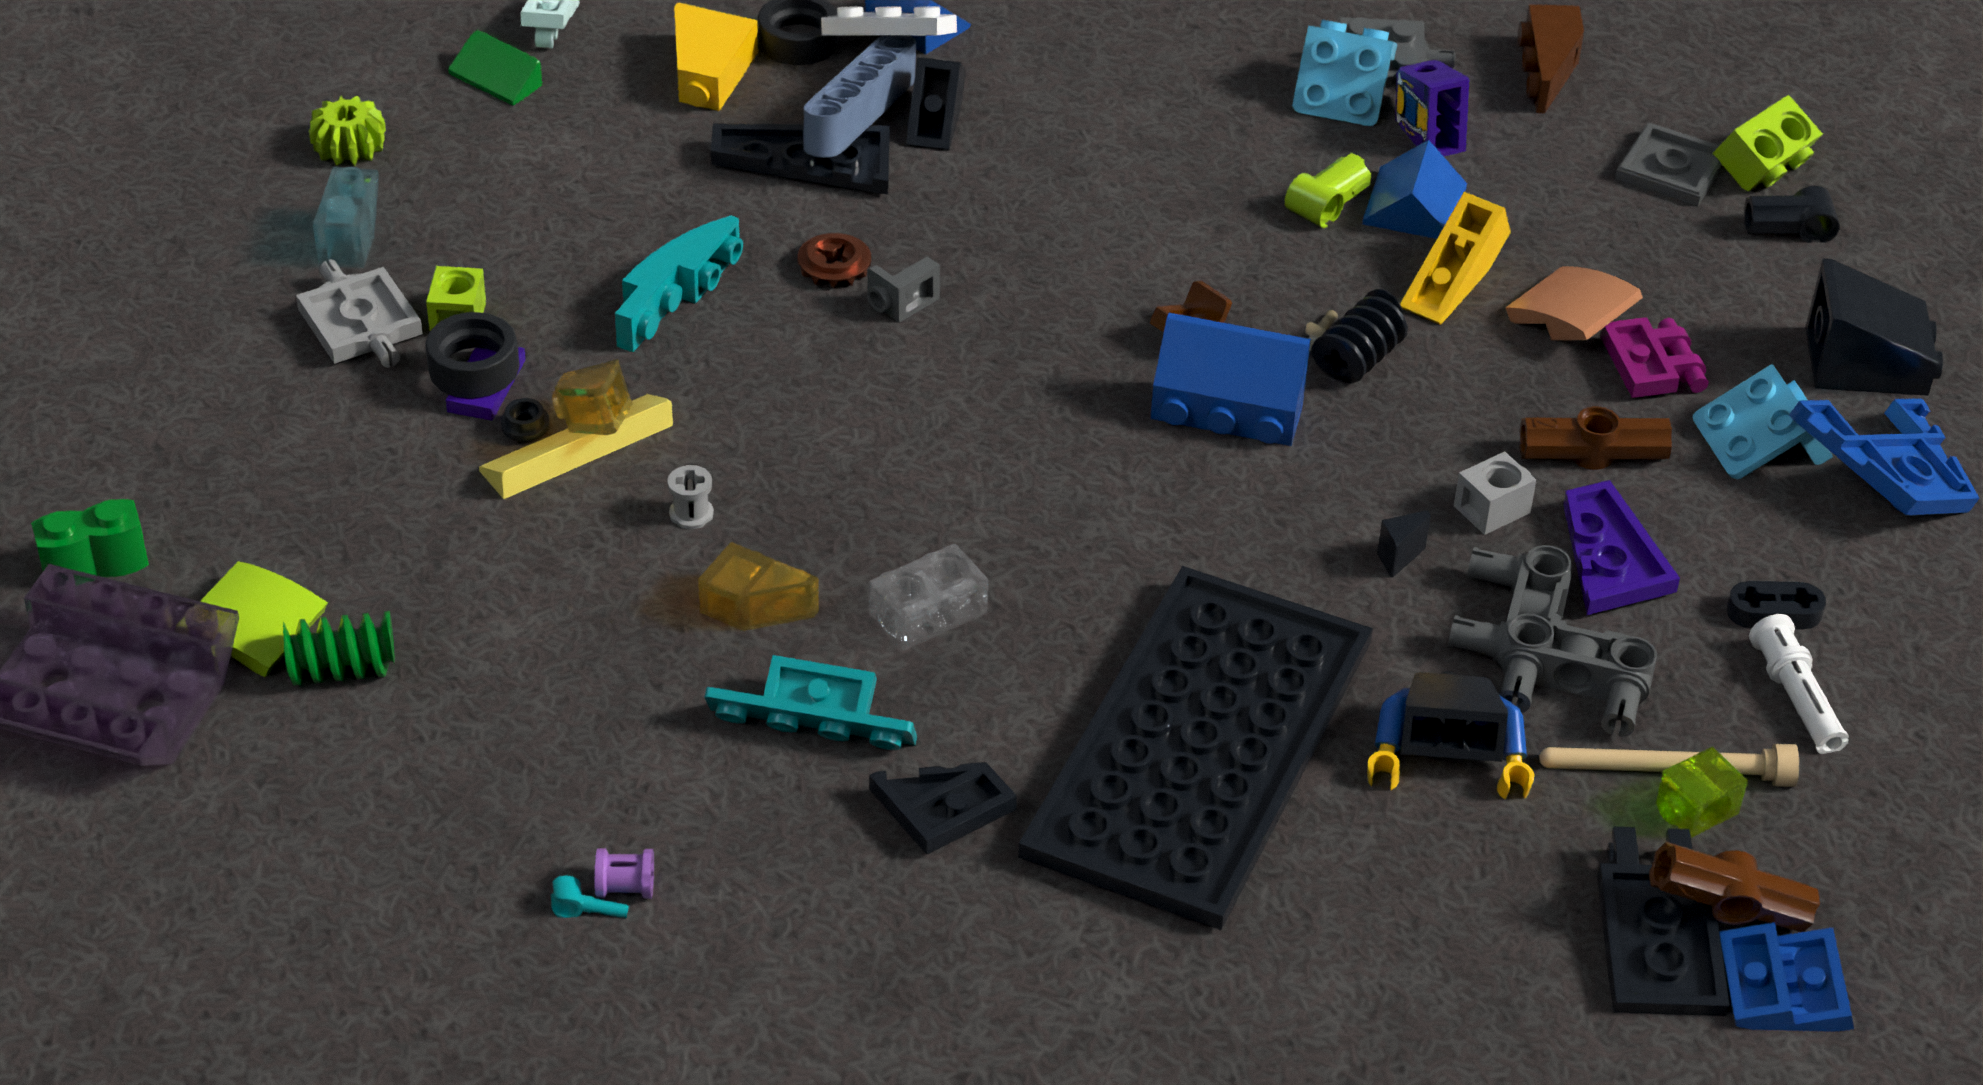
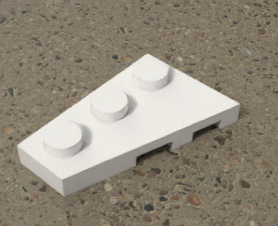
[821,7,957,35]

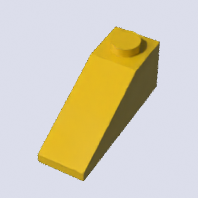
[1400,192,1511,325]

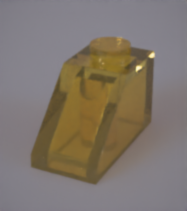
[552,359,632,435]

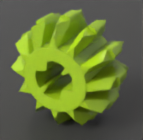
[309,96,386,166]

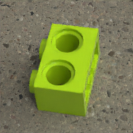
[1713,95,1823,192]

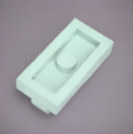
[521,0,579,48]

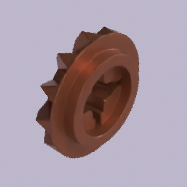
[798,233,871,288]

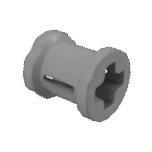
[667,465,714,529]

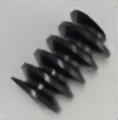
[1311,289,1408,383]

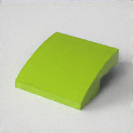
[176,561,328,677]

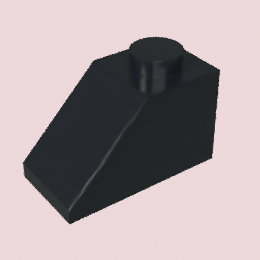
[906,57,966,150]

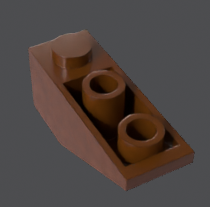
[1518,4,1584,113]

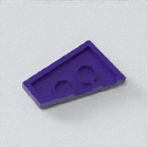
[1563,480,1680,615]

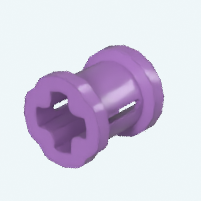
[595,848,654,899]

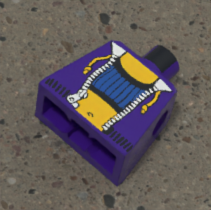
[1392,60,1469,157]

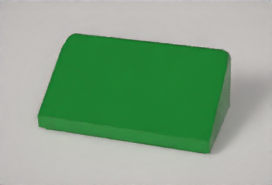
[448,30,542,106]

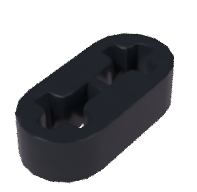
[1726,581,1826,630]

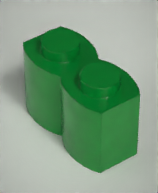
[31,499,149,589]

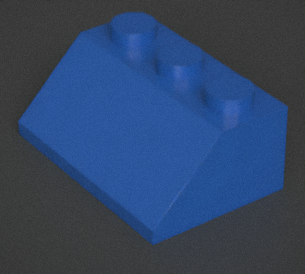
[1151,313,1311,446]

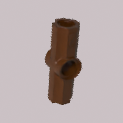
[1519,406,1672,470]
[1649,842,1820,932]

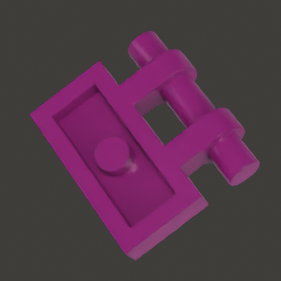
[1600,317,1709,398]

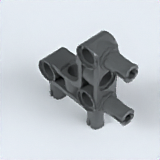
[1448,545,1657,737]

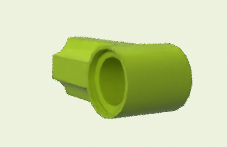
[1284,153,1371,228]

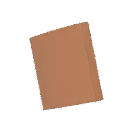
[1506,266,1643,340]

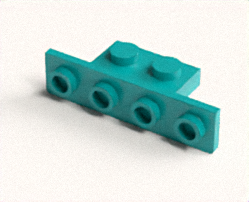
[704,655,917,750]

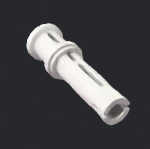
[1749,614,1849,754]

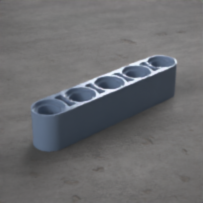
[803,35,916,157]

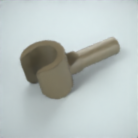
[1305,310,1338,352]

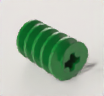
[283,611,395,685]

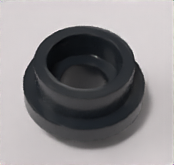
[501,398,550,442]

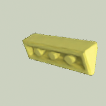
[479,394,673,499]

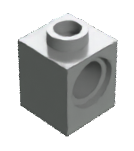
[1454,451,1536,535]

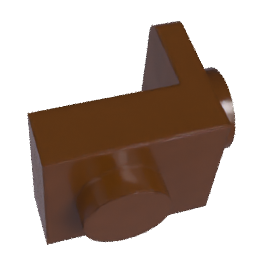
[1150,281,1232,332]

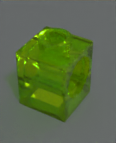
[1655,746,1748,838]

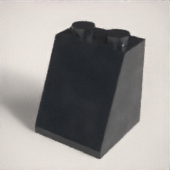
[1805,258,1943,396]

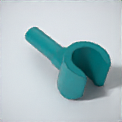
[551,875,629,918]

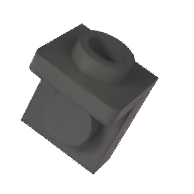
[867,256,940,323]

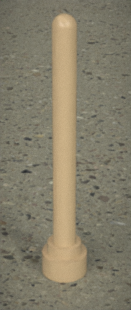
[1539,744,1799,787]

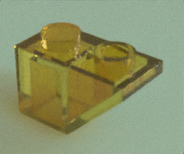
[698,542,819,631]

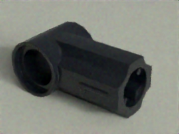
[1744,185,1840,243]

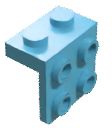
[1292,20,1397,126]
[1693,364,1833,479]

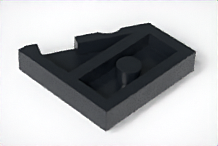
[869,762,1017,855]

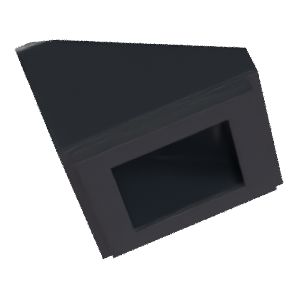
[1377,510,1431,578]

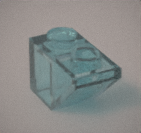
[313,167,379,268]

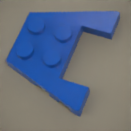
[1789,399,1980,515]

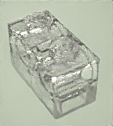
[869,543,989,652]

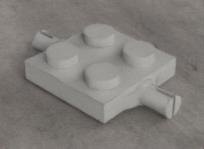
[296,259,422,368]

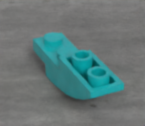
[615,215,743,352]

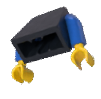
[1367,671,1534,799]

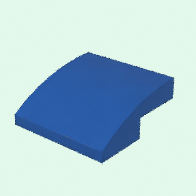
[1719,922,1854,1032]

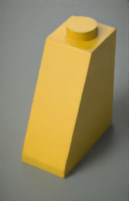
[674,2,758,111]

